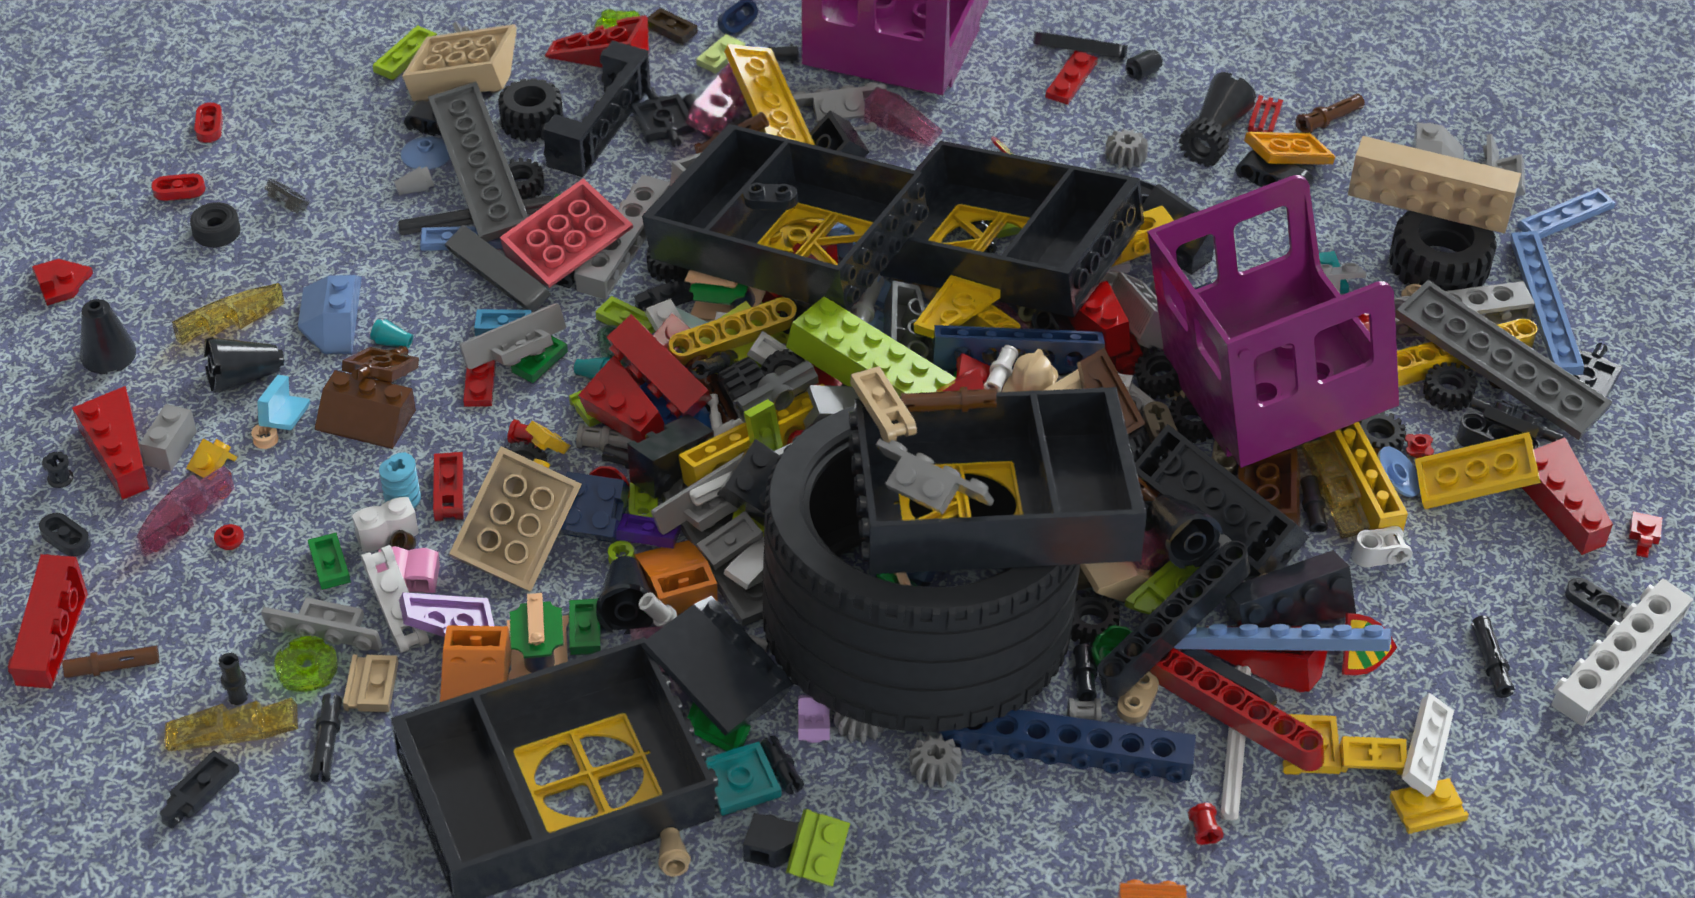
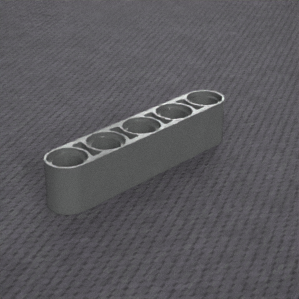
[444,225,551,313]

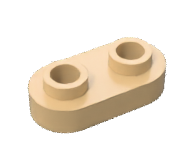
[1117,672,1159,723]

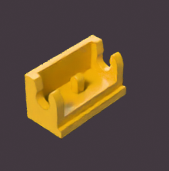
[1339,736,1407,775]

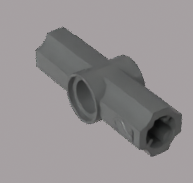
[733,361,819,423]

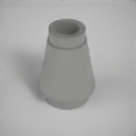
[394,166,434,196]

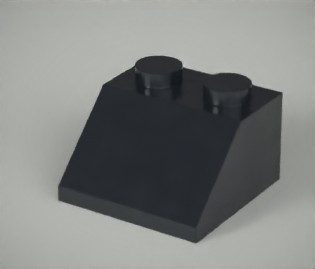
[810,110,869,158]

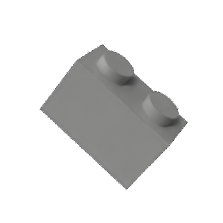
[139,404,197,471]

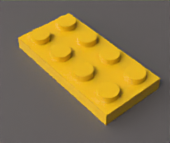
[1415,432,1541,509]

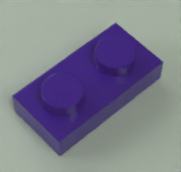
[616,513,681,548]

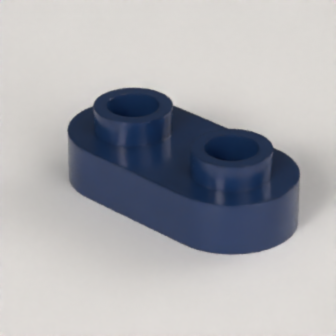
[717,0,758,35]

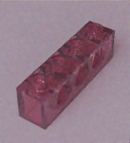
[685,63,746,138]

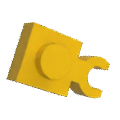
[525,421,571,455]

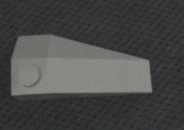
[1412,122,1464,160]

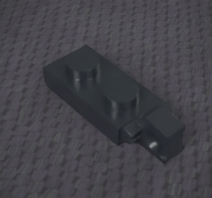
[634,277,694,311]
[160,750,240,829]

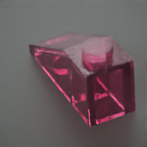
[864,87,942,147]

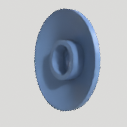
[401,136,450,170]
[1378,446,1420,497]

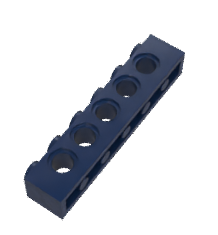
[932,325,1105,375]

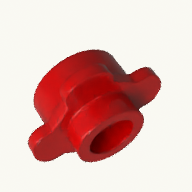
[1404,434,1434,458]

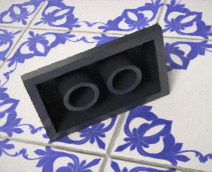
[1143,184,1214,275]

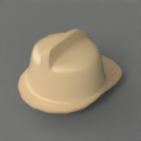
[1002,349,1058,392]

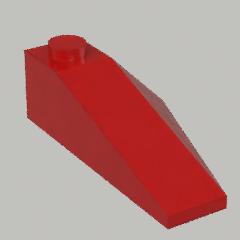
[545,15,649,68]
[1202,626,1328,692]

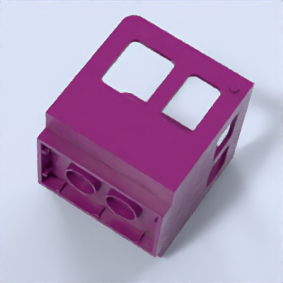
[802,0,989,96]
[1147,175,1399,468]

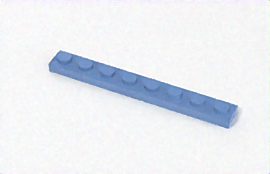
[1510,231,1584,375]
[1174,624,1391,651]

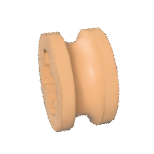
[251,424,279,449]

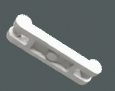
[361,545,429,653]

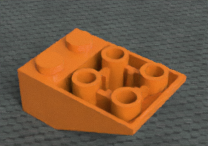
[634,540,718,616]
[440,625,512,702]

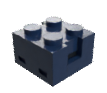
[559,472,630,543]

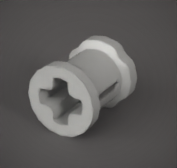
[1068,698,1101,721]

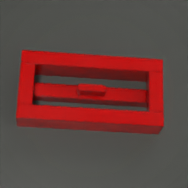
[1247,95,1283,132]

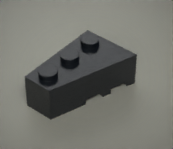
[627,414,714,499]

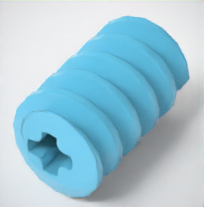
[379,452,421,509]

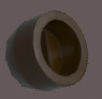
[390,530,416,551]

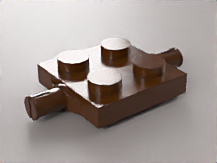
[342,346,419,383]

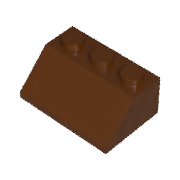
[315,370,416,449]
[1238,448,1300,527]

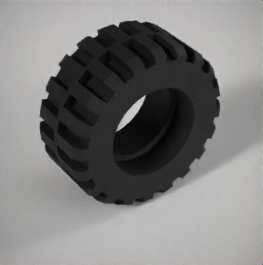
[1389,210,1497,291]

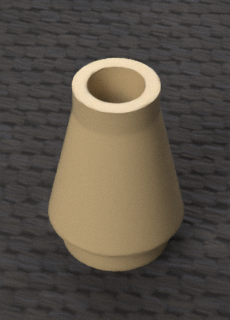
[658,827,691,876]

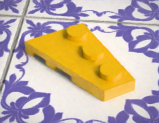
[914,275,1000,339]

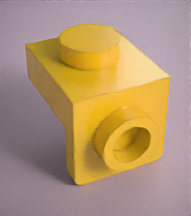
[186,438,237,482]

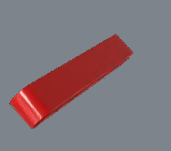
[1149,648,1324,771]

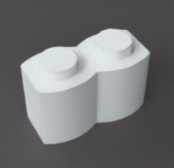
[352,497,419,552]

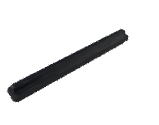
[398,195,552,235]

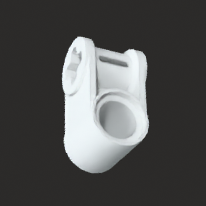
[1351,526,1413,567]

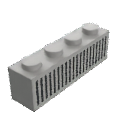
[1111,271,1163,349]

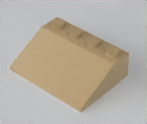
[402,24,517,101]
[449,446,582,592]

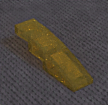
[172,283,285,345]
[165,697,298,751]

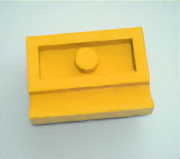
[1389,778,1469,834]

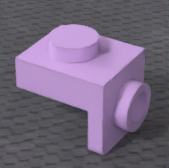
[798,695,830,743]

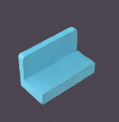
[257,375,310,430]

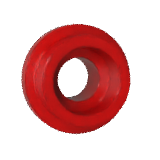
[214,524,244,550]

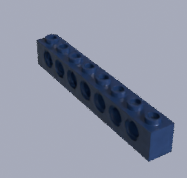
[940,709,1196,783]

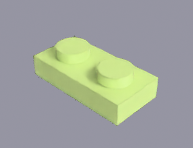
[696,34,745,74]

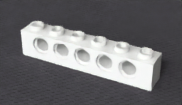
[1551,578,1693,727]

